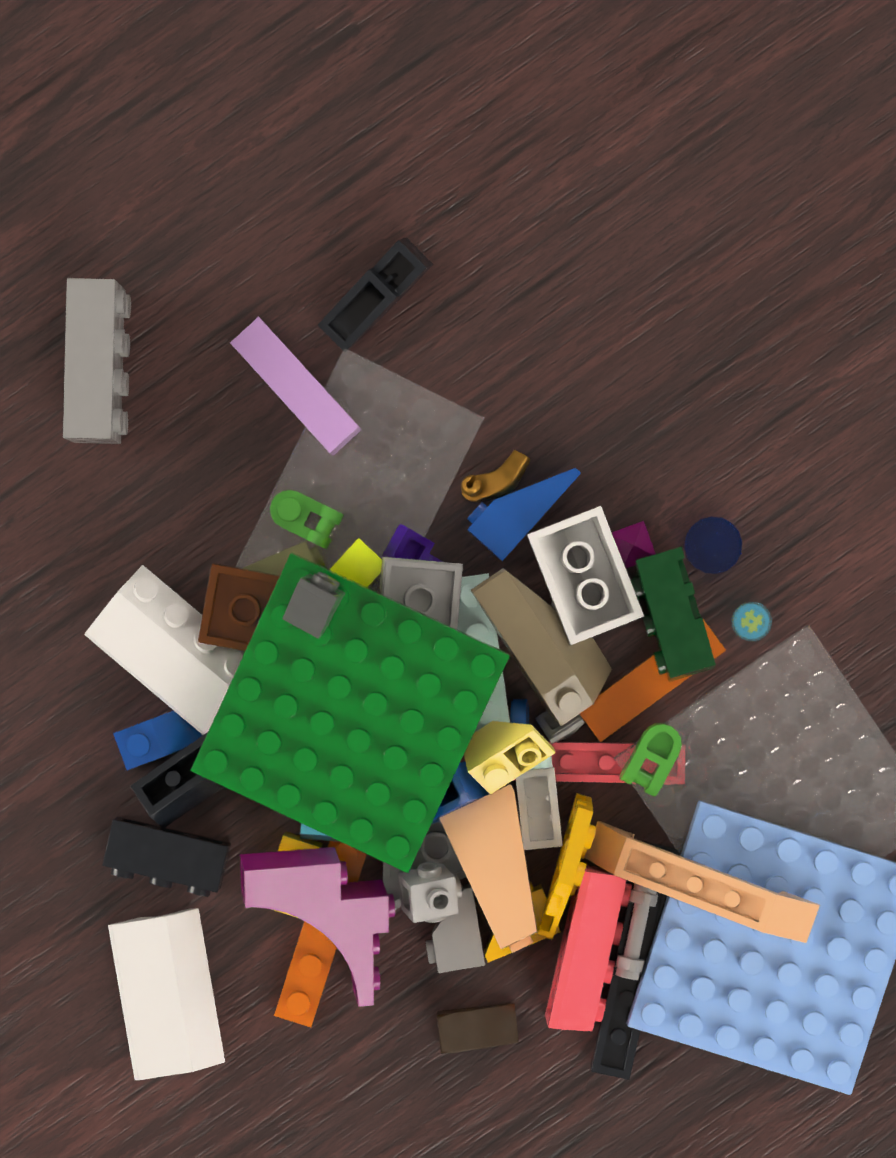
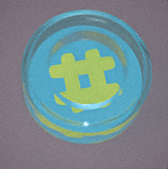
[732,602,772,641]

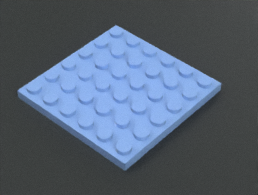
[626,800,896,1095]

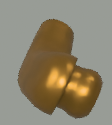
[461,450,531,502]

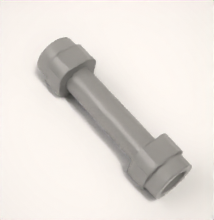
[615,883,658,980]

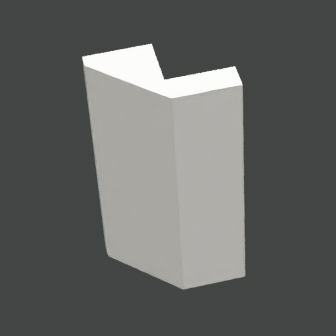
[108,908,225,1080]

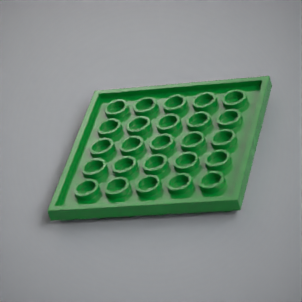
[190,552,511,873]

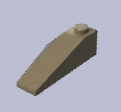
[471,568,612,726]

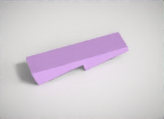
[230,316,362,456]

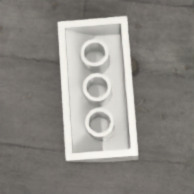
[84,565,245,735]

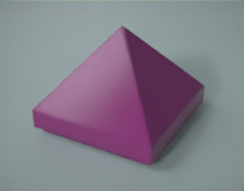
[611,521,656,568]

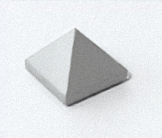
[535,711,585,744]

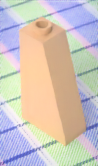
[439,784,537,953]

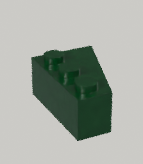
[630,546,716,682]

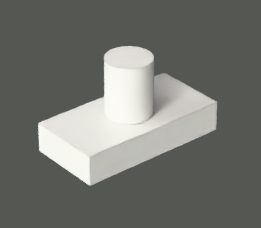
[516,767,563,850]

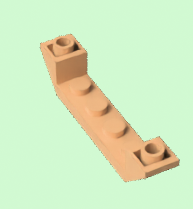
[585,821,820,943]

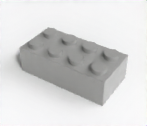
[63,278,131,444]

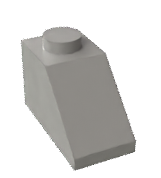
[426,884,485,973]

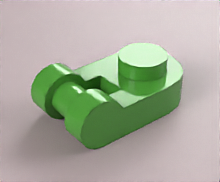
[270,490,344,550]
[619,723,682,797]

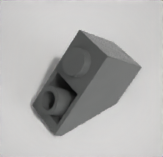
[282,571,345,638]

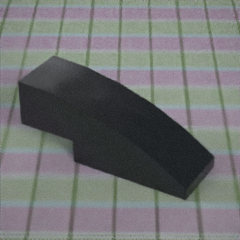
[318,237,434,352]

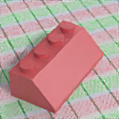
[545,865,632,1031]

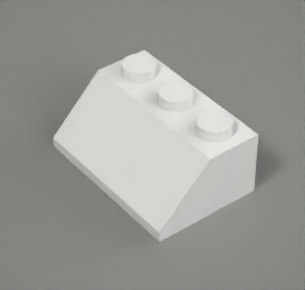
[527,506,644,645]

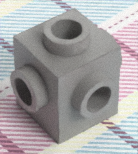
[398,862,462,923]

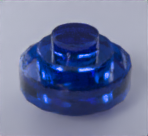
[684,516,742,574]

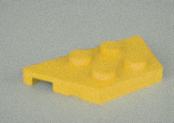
[537,793,597,940]

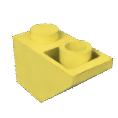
[464,721,555,795]

